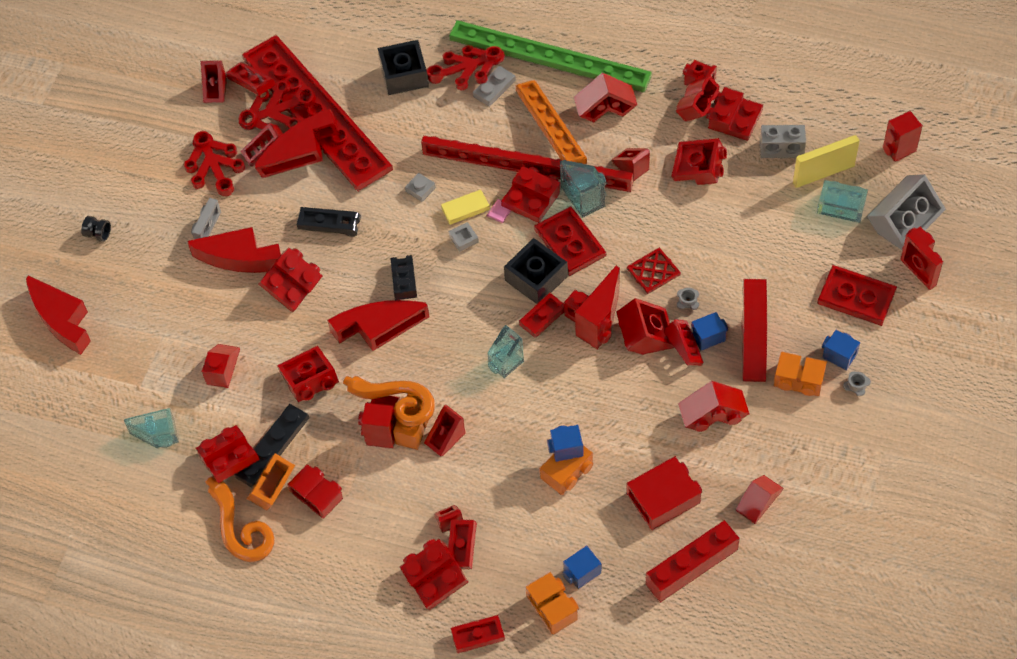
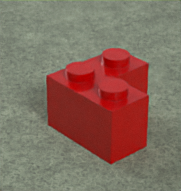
[574,72,638,123]
[678,381,750,432]
[358,396,400,449]

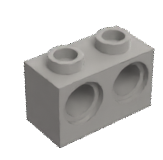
[760,125,806,158]

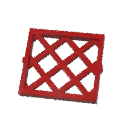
[627,247,681,294]

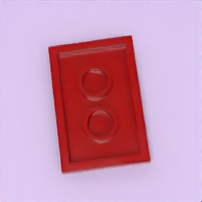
[534,206,607,276]
[817,265,897,326]

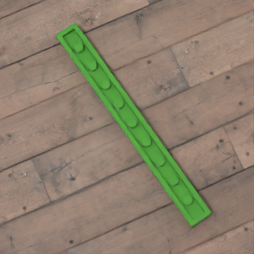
[449,20,652,93]

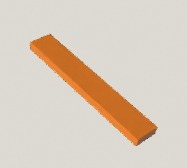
[516,80,587,169]

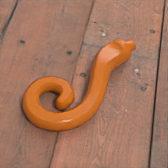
[343,376,435,427]
[206,476,275,562]

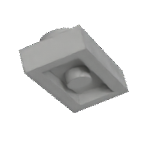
[473,66,516,107]
[191,198,221,239]

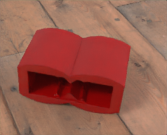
[676,76,720,122]
[287,464,343,519]

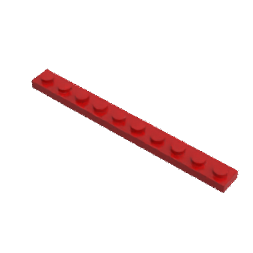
[421,135,633,192]

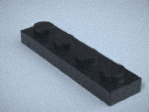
[234,403,309,488]

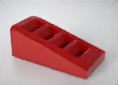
[241,123,283,167]
[664,319,704,366]

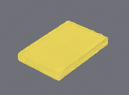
[793,135,860,188]

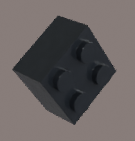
[378,40,429,95]
[504,238,568,304]

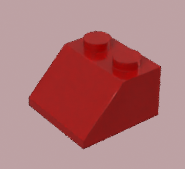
[616,298,674,355]

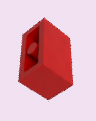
[883,110,923,162]

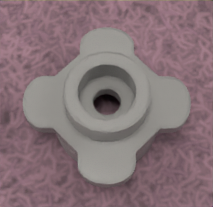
[677,288,699,310]
[843,371,871,396]

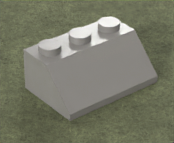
[867,174,946,250]

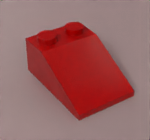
[575,265,620,350]

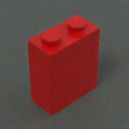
[626,456,702,530]

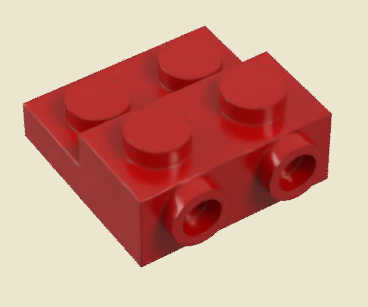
[706,87,764,141]
[671,138,727,185]
[501,166,560,223]
[900,226,944,290]
[258,247,323,312]
[277,345,339,402]
[196,425,260,483]
[400,539,469,610]

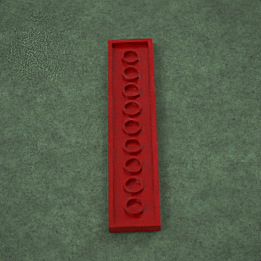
[242,35,393,191]

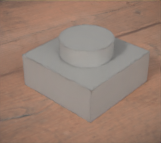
[405,173,436,202]
[449,222,479,252]

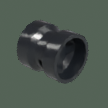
[81,216,111,242]

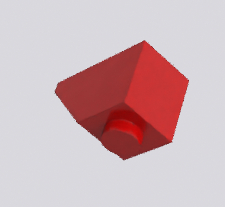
[202,344,240,388]

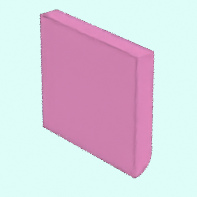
[486,199,511,223]

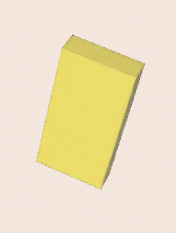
[441,190,490,225]

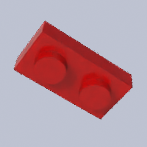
[519,293,564,338]
[448,520,477,569]
[451,615,505,654]

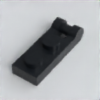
[297,207,361,237]
[390,255,417,301]

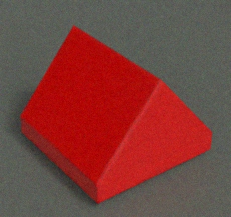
[434,505,463,533]

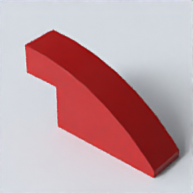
[255,109,339,178]
[188,227,281,273]
[26,275,91,355]
[741,279,767,382]
[327,300,430,351]

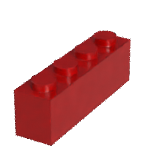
[645,520,740,603]

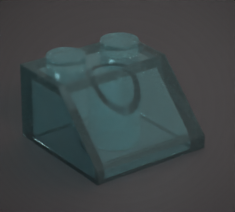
[560,160,607,218]

